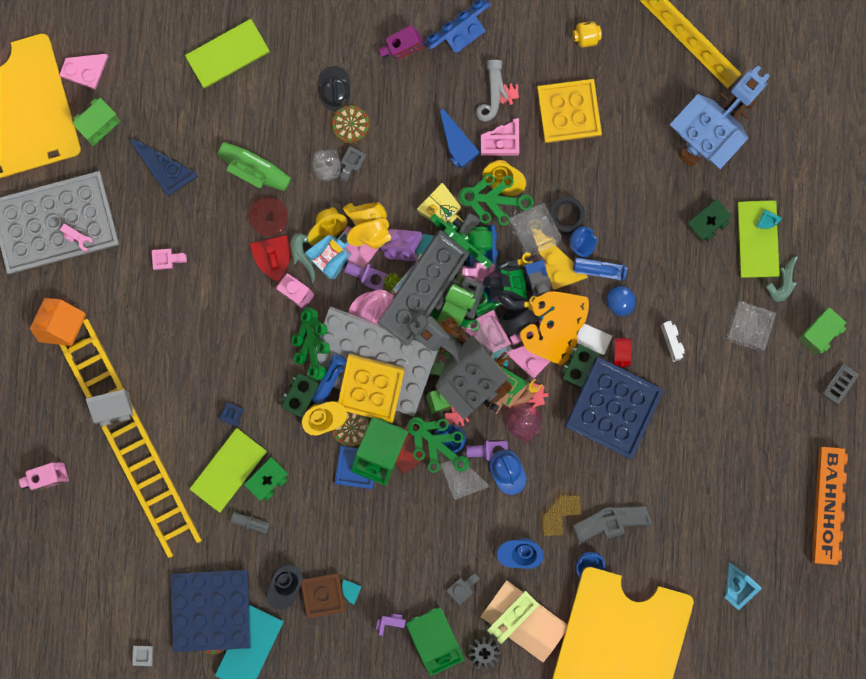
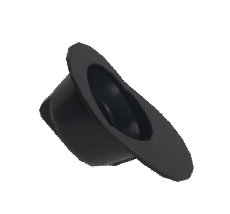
[319,66,350,111]
[267,565,303,610]

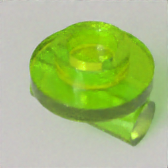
[383,272,403,295]

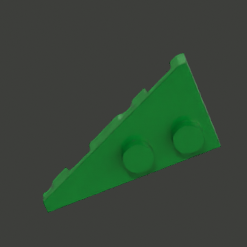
[430,213,493,269]

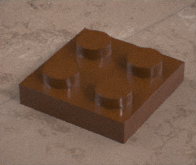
[301,573,346,619]

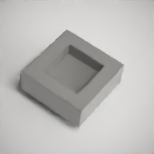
[132,646,153,666]

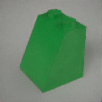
[351,417,408,486]
[406,607,465,677]

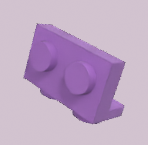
[380,229,423,261]
[376,613,406,636]

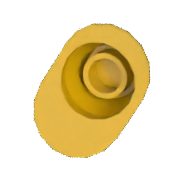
[482,160,526,196]
[308,207,348,246]
[347,218,391,249]
[302,401,347,435]

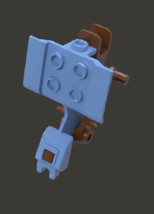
[670,66,770,169]

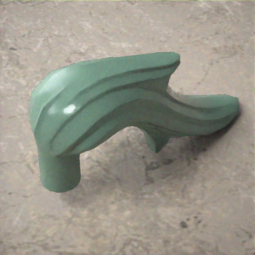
[290,233,315,284]
[766,256,798,302]

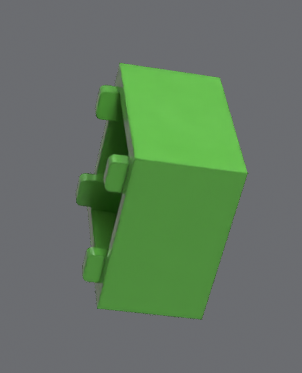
[72,97,121,147]
[798,307,847,355]

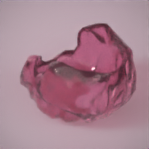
[508,404,542,442]

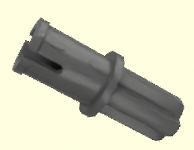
[230,511,269,534]

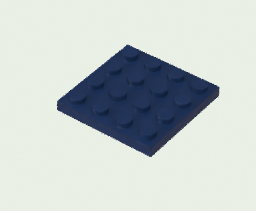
[564,357,664,459]
[171,570,251,652]

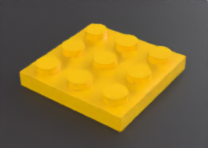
[537,79,602,143]
[338,354,406,423]

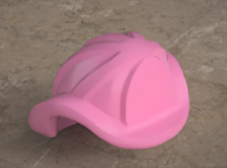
[348,290,394,324]

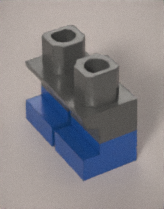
[525,260,552,308]

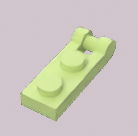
[487,591,539,644]

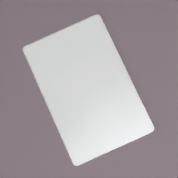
[577,324,612,355]

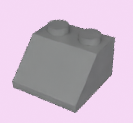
[86,390,134,427]

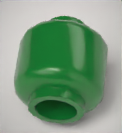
[468,227,493,255]

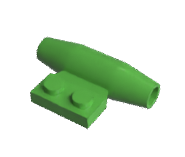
[217,142,291,191]

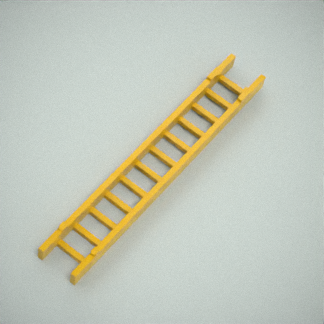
[60,319,202,558]

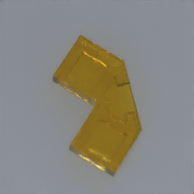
[542,495,581,536]

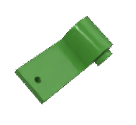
[437,284,476,328]

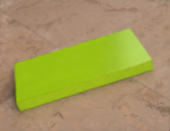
[185,19,270,89]
[737,201,779,278]
[190,428,267,513]

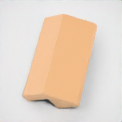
[480,580,567,662]

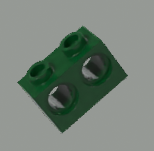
[561,344,600,389]
[280,373,320,418]

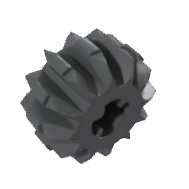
[468,637,501,670]

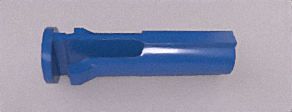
[573,257,627,281]
[312,354,347,404]

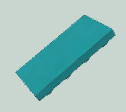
[215,605,284,679]

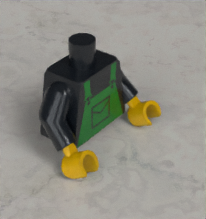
[483,253,539,311]

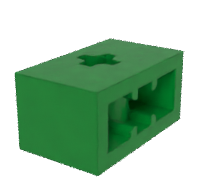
[244,457,289,502]

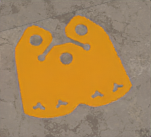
[520,291,589,365]

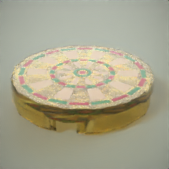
[332,105,370,144]
[332,412,369,447]

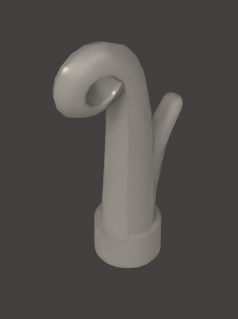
[476,60,508,121]

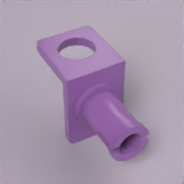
[344,262,388,290]
[466,441,508,461]

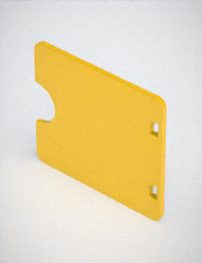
[0,34,81,178]
[552,567,694,679]

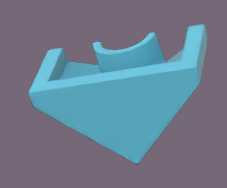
[724,562,761,610]

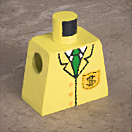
[417,183,464,228]

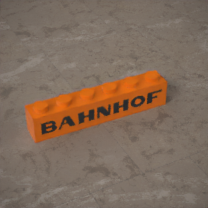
[812,447,848,565]

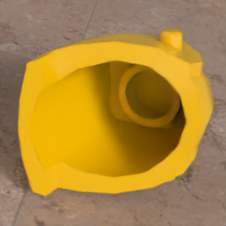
[343,202,387,225]

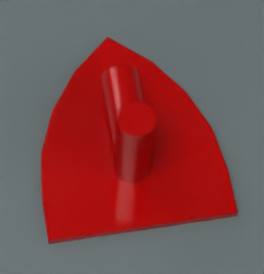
[250,235,290,282]

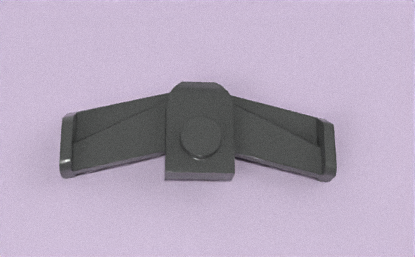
[573,506,652,545]

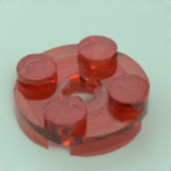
[250,198,289,237]

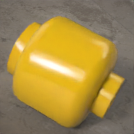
[572,21,602,48]

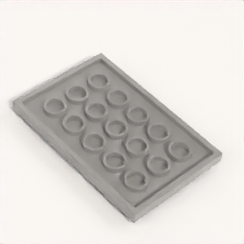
[0,171,119,275]
[306,307,438,417]

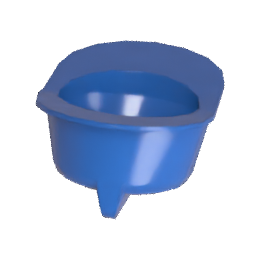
[489,450,526,495]
[497,538,544,569]

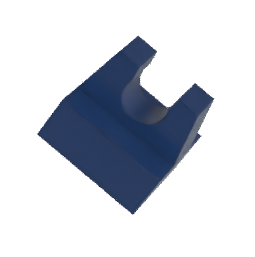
[219,402,244,427]

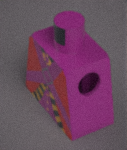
[379,25,425,59]

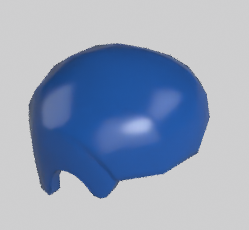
[569,226,597,257]
[606,286,636,317]
[435,424,466,453]
[576,552,606,578]

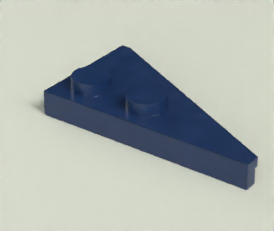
[131,139,199,197]

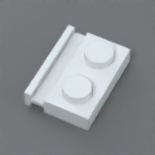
[661,321,685,362]

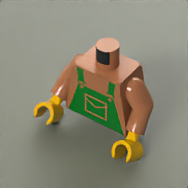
[488,354,542,414]

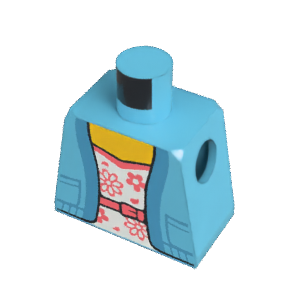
[305,232,351,279]

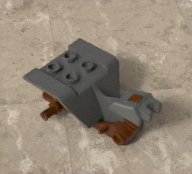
[409,315,512,419]

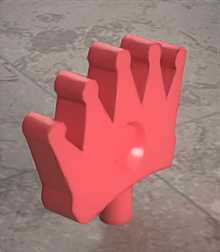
[500,84,519,105]
[528,383,549,408]
[444,408,469,426]

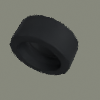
[548,196,585,234]
[499,307,537,335]

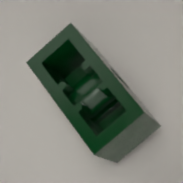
[686,199,732,243]

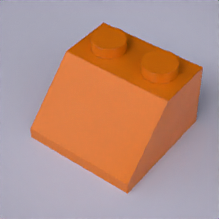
[30,298,86,346]

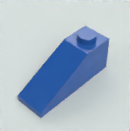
[440,109,480,170]

